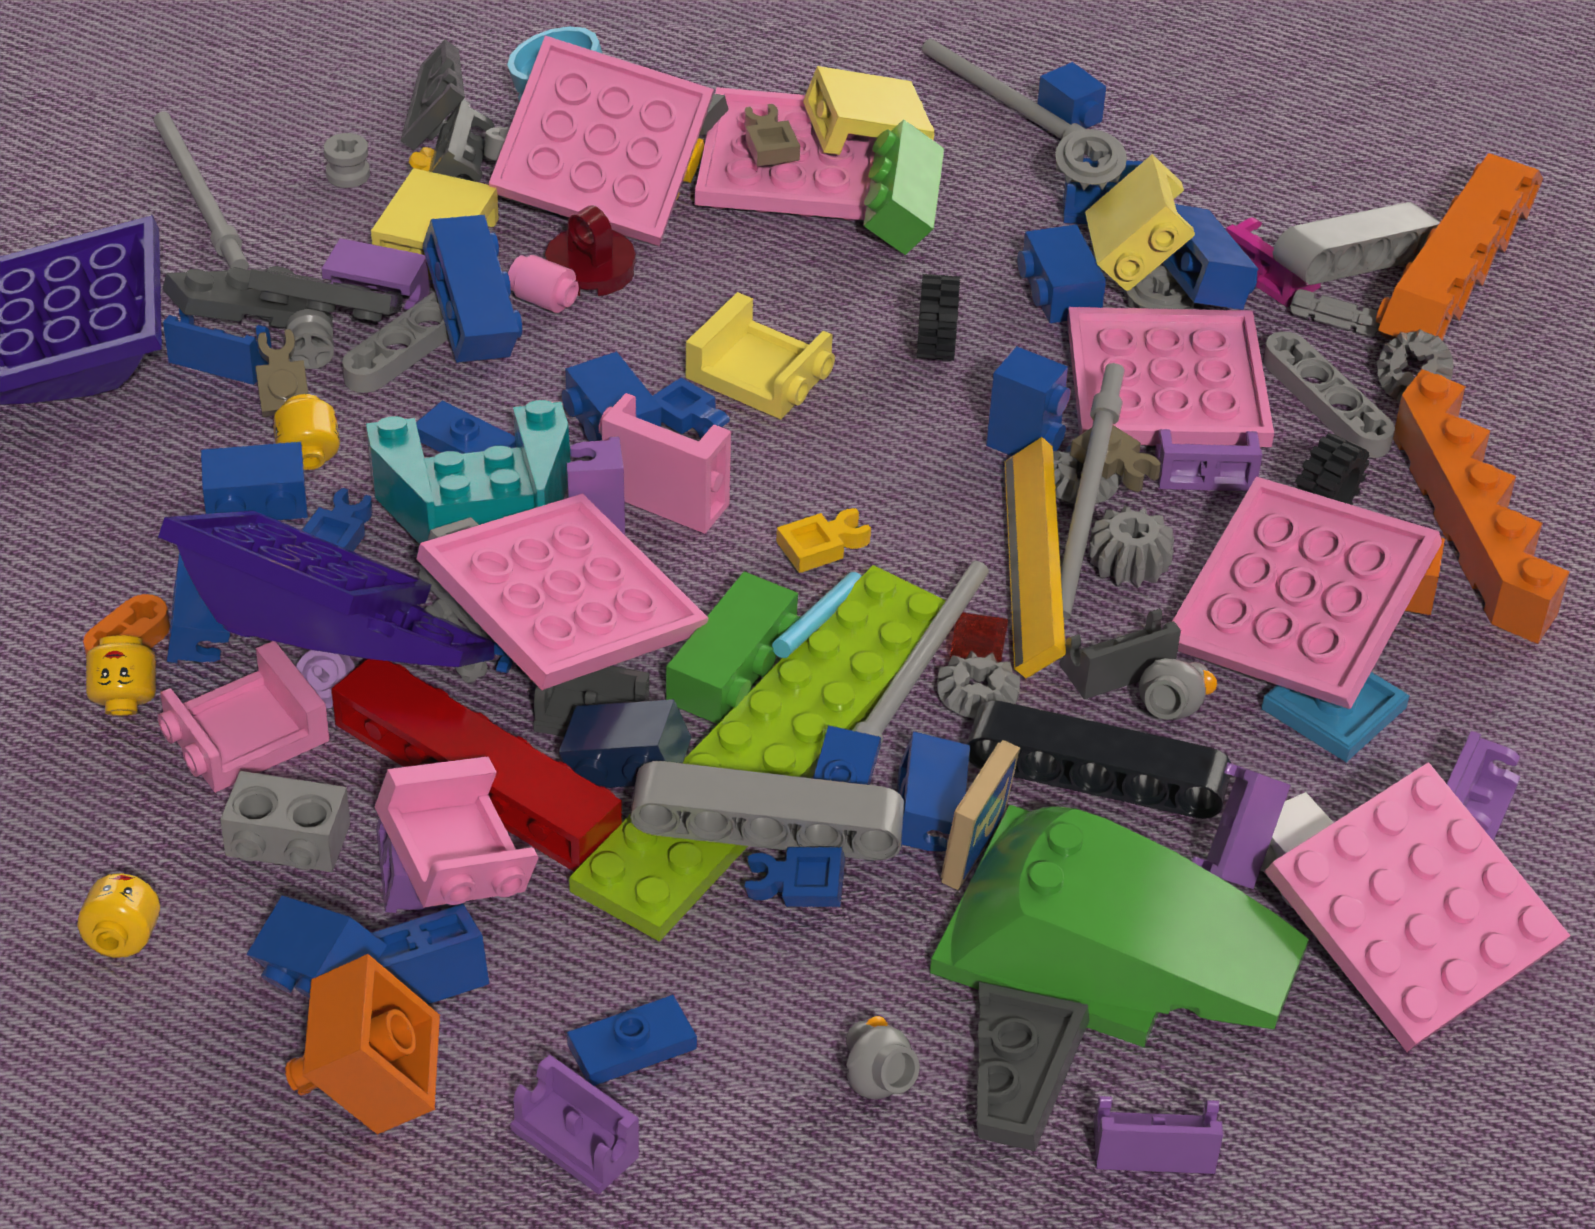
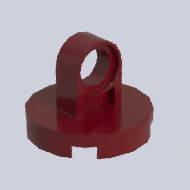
[545,205,636,296]

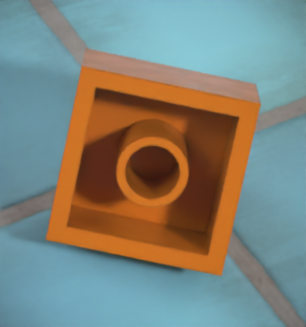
[285,954,440,1134]

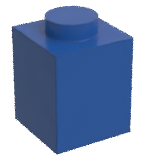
[1037,62,1106,129]

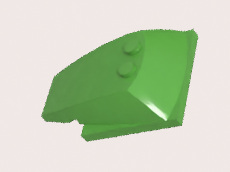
[930,805,1309,1047]

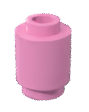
[508,255,579,313]

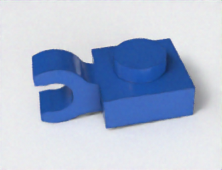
[653,377,730,439]

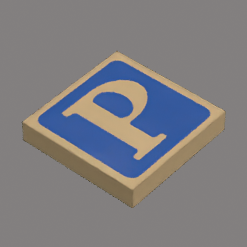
[941,740,1020,891]

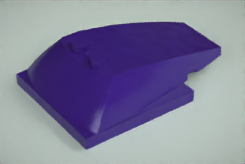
[0,215,162,405]
[158,511,495,667]

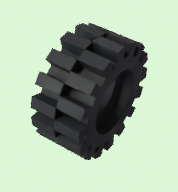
[916,274,960,361]
[1295,433,1370,505]

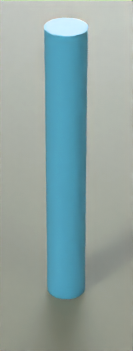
[772,572,862,658]

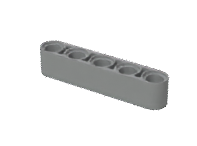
[1273,202,1441,285]
[630,761,904,861]

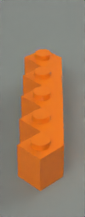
[1376,153,1543,341]
[1393,369,1570,644]

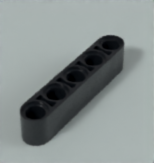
[967,700,1231,819]

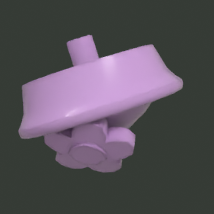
[295,650,356,709]

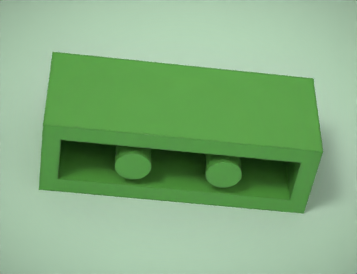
[863,119,944,255]
[666,571,800,724]

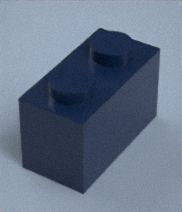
[559,699,692,788]

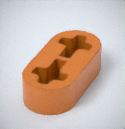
[83,594,170,656]

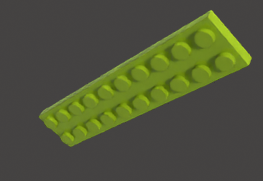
[569,565,946,942]

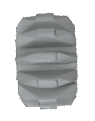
[1089,505,1174,588]

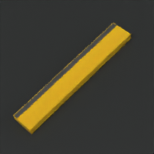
[1004,437,1066,678]

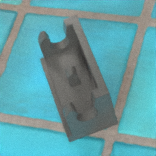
[429,99,495,182]
[1060,608,1181,700]
[533,666,649,737]

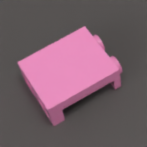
[599,393,731,534]
[158,641,330,793]
[374,756,539,908]

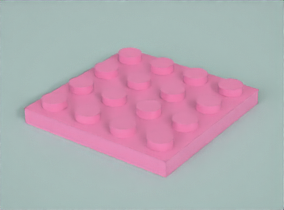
[489,35,714,246]
[695,87,877,221]
[1067,307,1274,447]
[1173,476,1442,709]
[416,494,708,690]
[1264,762,1571,1052]

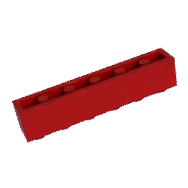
[332,659,622,872]

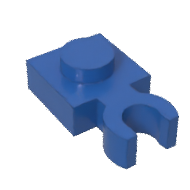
[302,488,373,552]
[745,847,845,907]

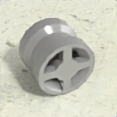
[324,133,370,188]
[286,309,334,369]

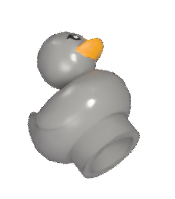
[1139,658,1217,720]
[846,1016,920,1099]

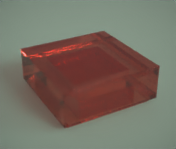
[950,612,1009,663]

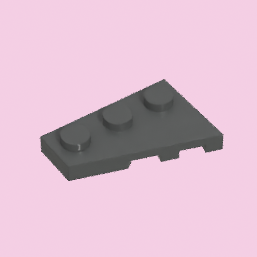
[400,39,465,150]
[162,266,333,328]
[248,268,404,321]
[977,982,1089,1151]

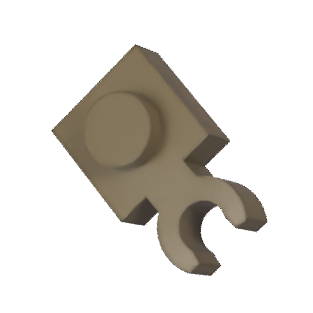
[745,104,800,166]
[255,329,309,417]
[1070,425,1161,492]

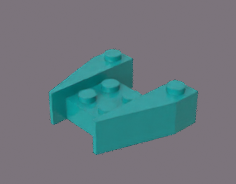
[366,400,571,544]

